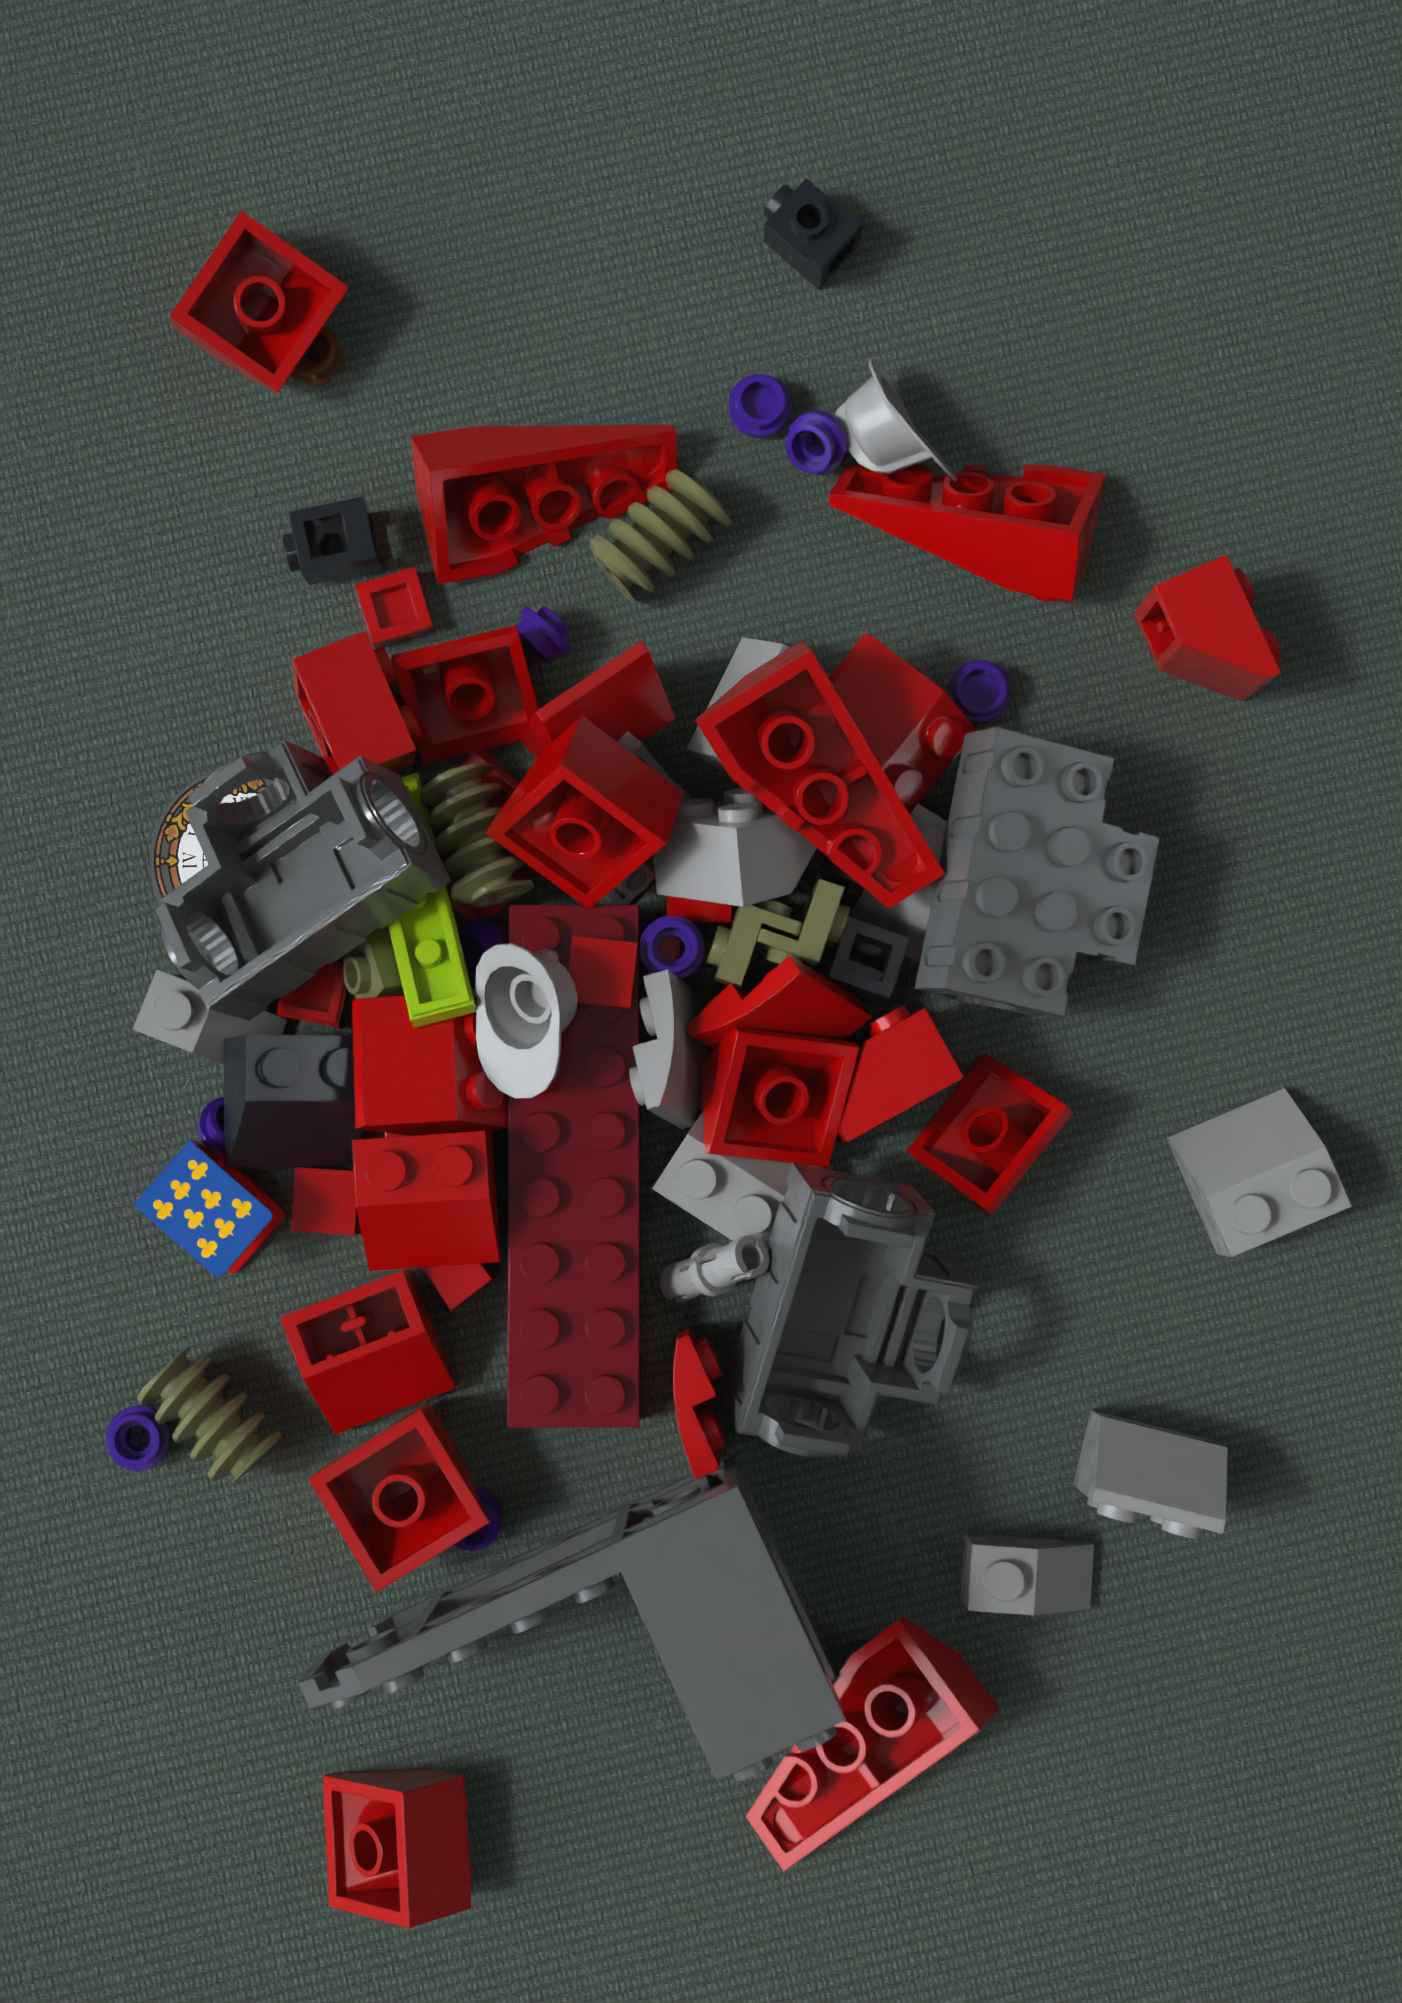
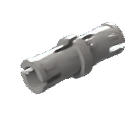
[659,1235,769,1304]

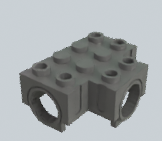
[915,727,1160,1016]
[155,740,451,1021]
[721,1162,977,1458]

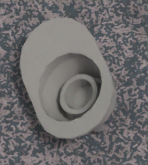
[835,358,959,483]
[475,943,578,1099]

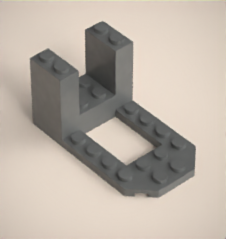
[298,1454,846,1781]

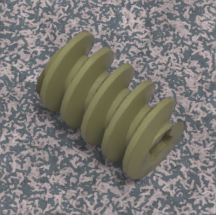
[589,469,732,606]
[420,763,534,907]
[137,1346,283,1488]

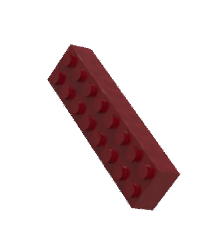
[508,905,641,1428]

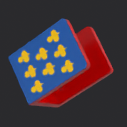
[133,1140,287,1277]

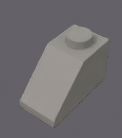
[132,969,290,1064]
[961,1533,1094,1616]

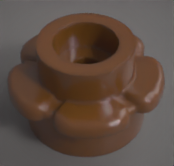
[291,327,345,387]

